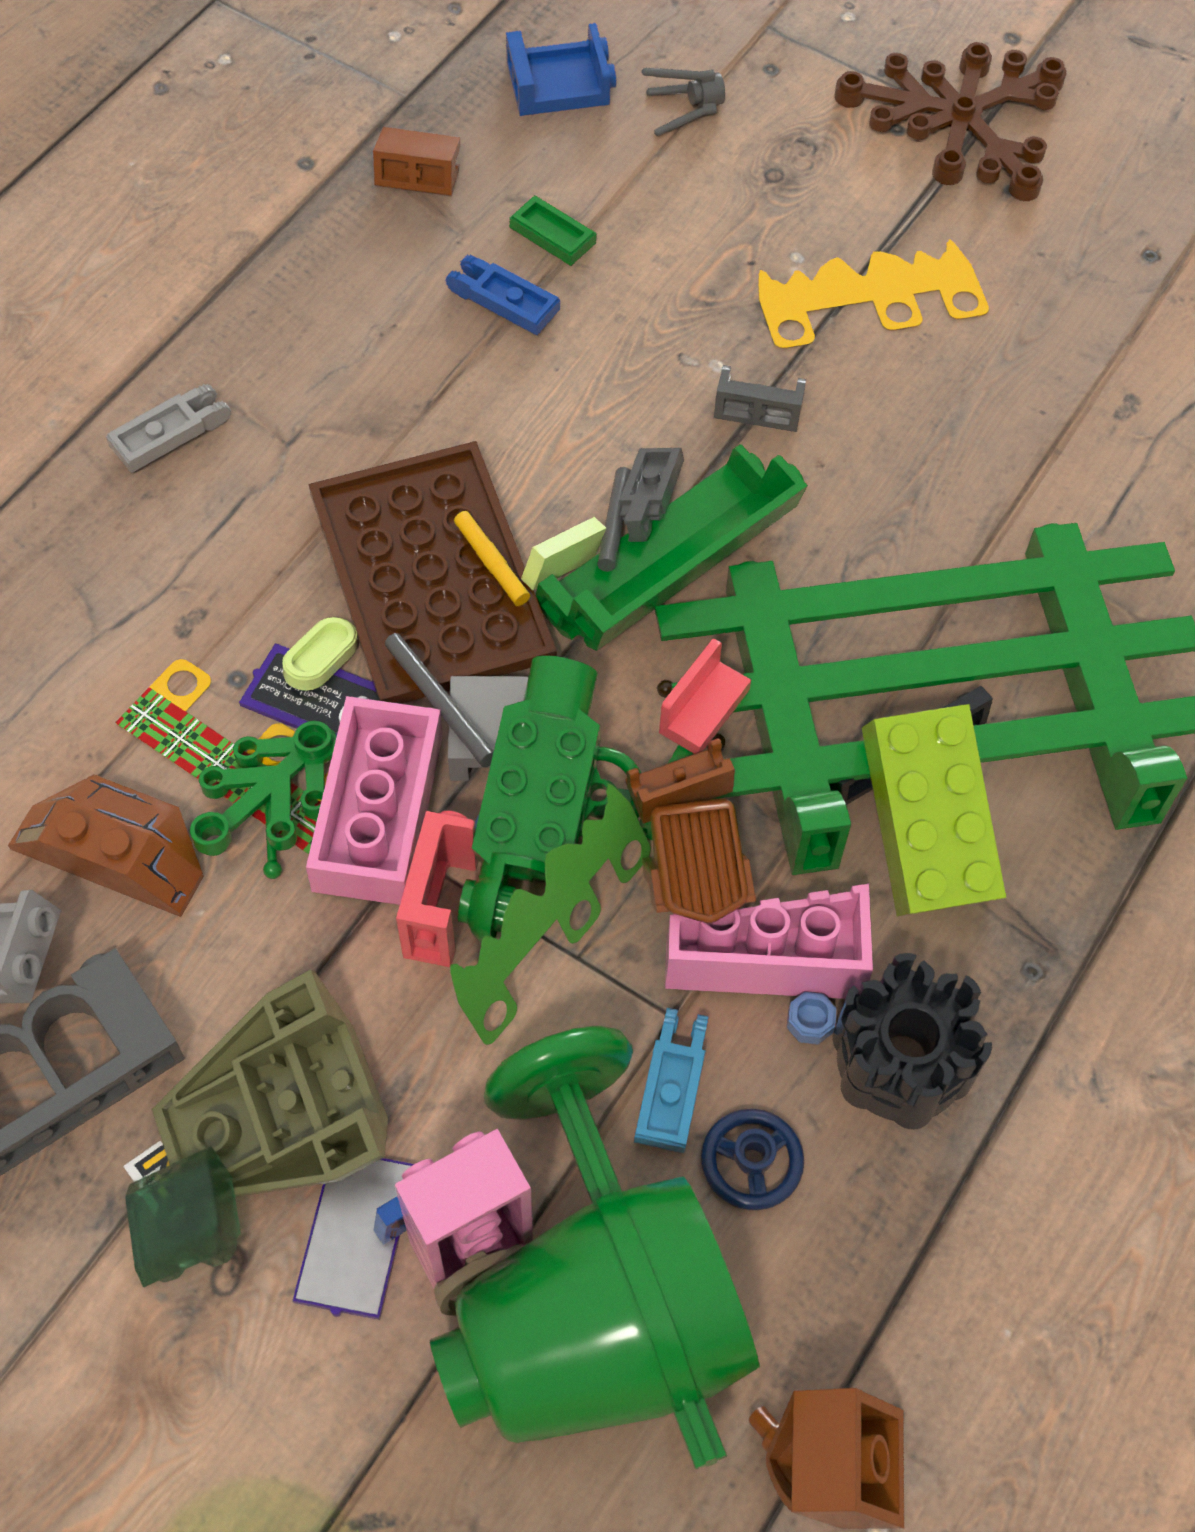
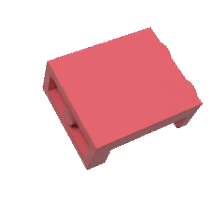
[396,811,478,967]

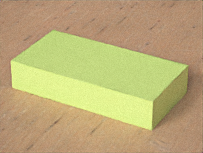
[521,517,606,590]

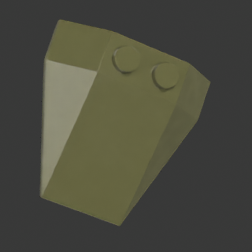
[152,969,388,1204]

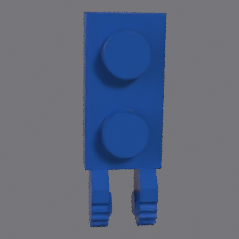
[445,254,560,335]

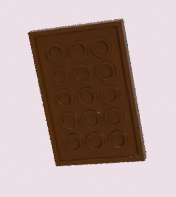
[309,441,557,704]

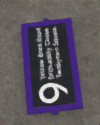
[239,643,378,736]

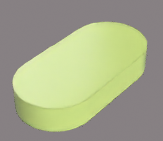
[282,617,357,690]

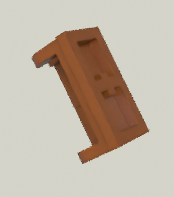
[373,127,460,196]
[625,738,735,824]

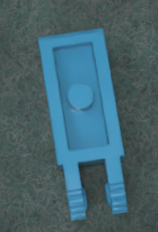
[634,1008,709,1154]

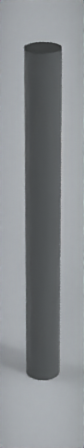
[385,633,494,767]

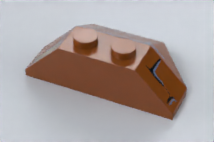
[8,774,204,917]

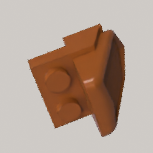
[642,799,756,924]

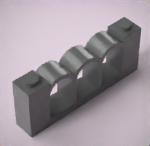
[0,948,185,1176]

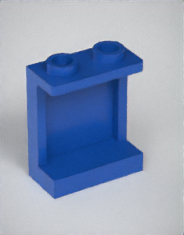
[506,23,616,116]

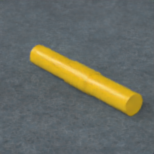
[454,511,530,606]

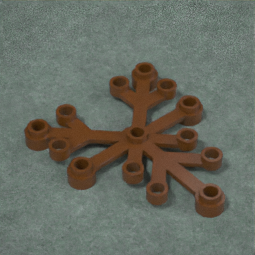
[834,42,1067,201]

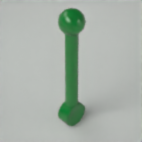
[263,798,282,879]

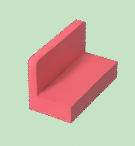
[659,638,751,754]

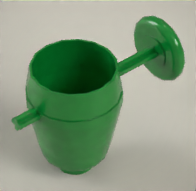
[429,1026,760,1470]

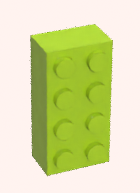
[862,704,1006,917]

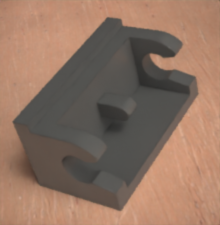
[714,365,806,432]

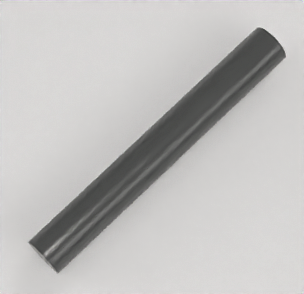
[597,467,631,571]

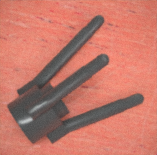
[642,68,725,136]

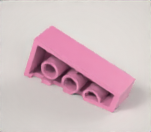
[665,884,873,999]

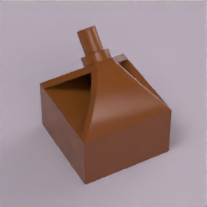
[749,1388,904,1529]

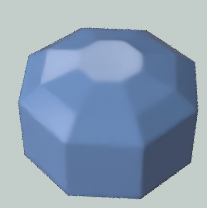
[787,992,837,1045]

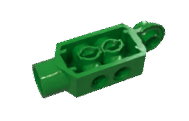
[457,656,601,943]

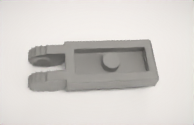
[106,384,232,473]

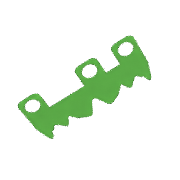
[450,783,651,1045]

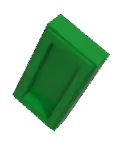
[509,195,597,266]

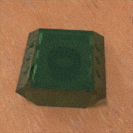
[125,1146,241,1287]

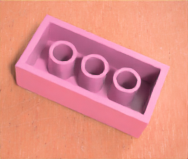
[306,696,443,905]
[395,1129,533,1288]

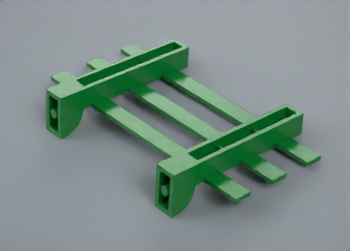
[655,523,1195,875]

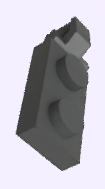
[619,448,684,542]

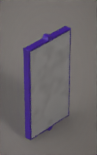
[292,1158,414,1320]

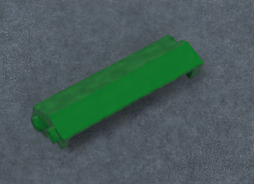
[536,444,808,651]

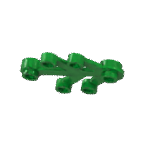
[190,721,337,856]

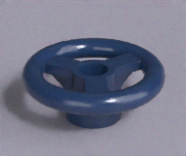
[701,1109,804,1210]

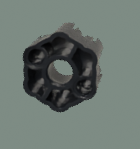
[832,953,992,1129]

